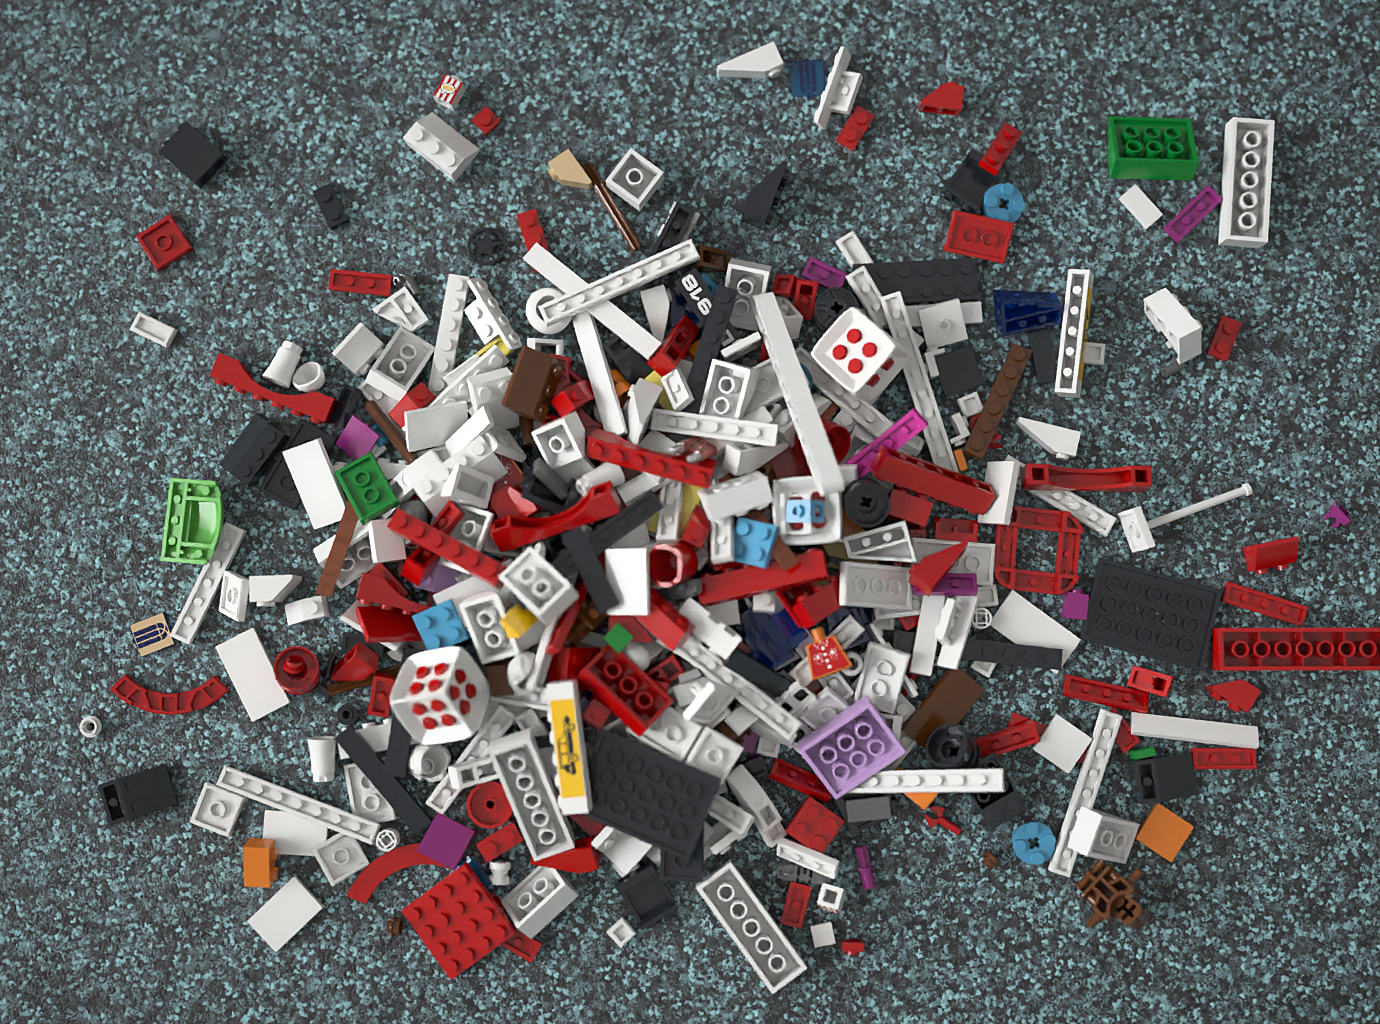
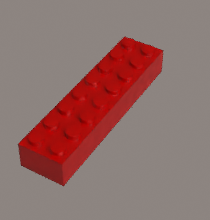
[1211,628,1380,671]

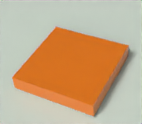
[1135,802,1194,862]

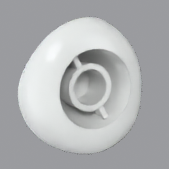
[526,287,572,334]

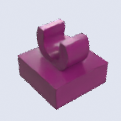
[1324,500,1351,528]

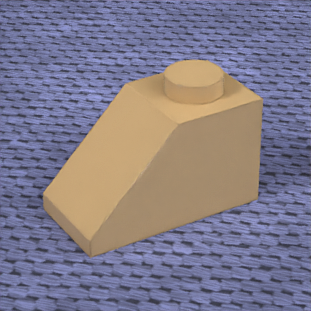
[548,149,593,190]

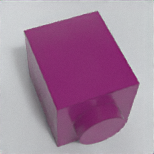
[1061,589,1089,620]

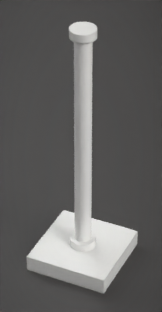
[1118,483,1252,553]

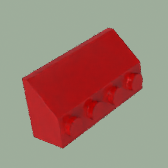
[577,644,674,738]

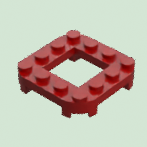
[993,506,1083,595]

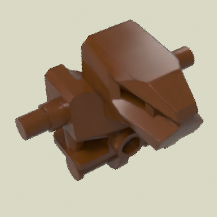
[563,599,608,646]
[1075,859,1150,930]

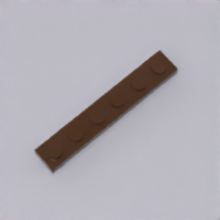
[963,343,1032,461]

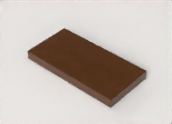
[901,667,985,750]

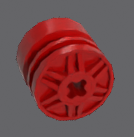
[794,415,851,465]
[273,646,321,695]

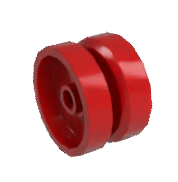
[466,779,514,829]

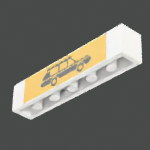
[1055,269,1094,398]
[545,679,593,815]

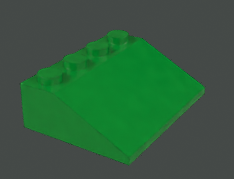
[1108,116,1199,181]

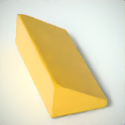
[500,603,539,638]

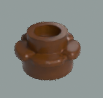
[981,851,1001,870]
[387,916,403,938]

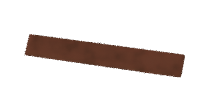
[718,472,799,571]
[316,499,359,597]

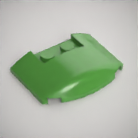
[160,478,224,565]

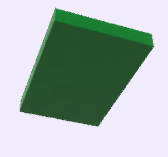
[334,452,400,525]

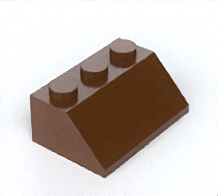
[501,345,564,423]

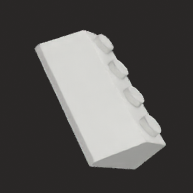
[411,435,508,517]

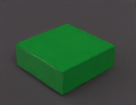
[603,623,633,653]
[1128,746,1156,760]

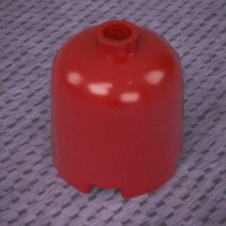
[649,541,699,587]

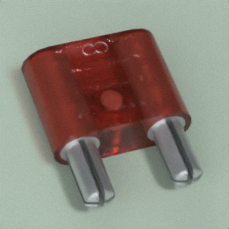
[669,436,718,463]

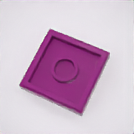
[417,812,475,871]

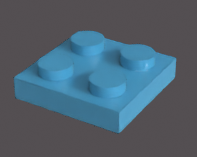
[733,517,779,569]
[412,598,470,650]

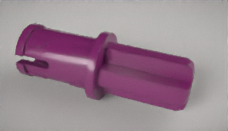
[855,846,876,890]

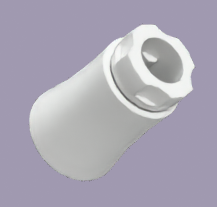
[262,341,303,389]
[575,462,625,498]
[840,649,863,678]
[307,736,337,782]

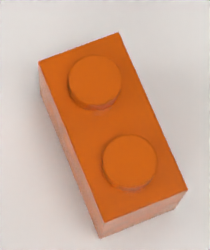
[243,838,278,888]

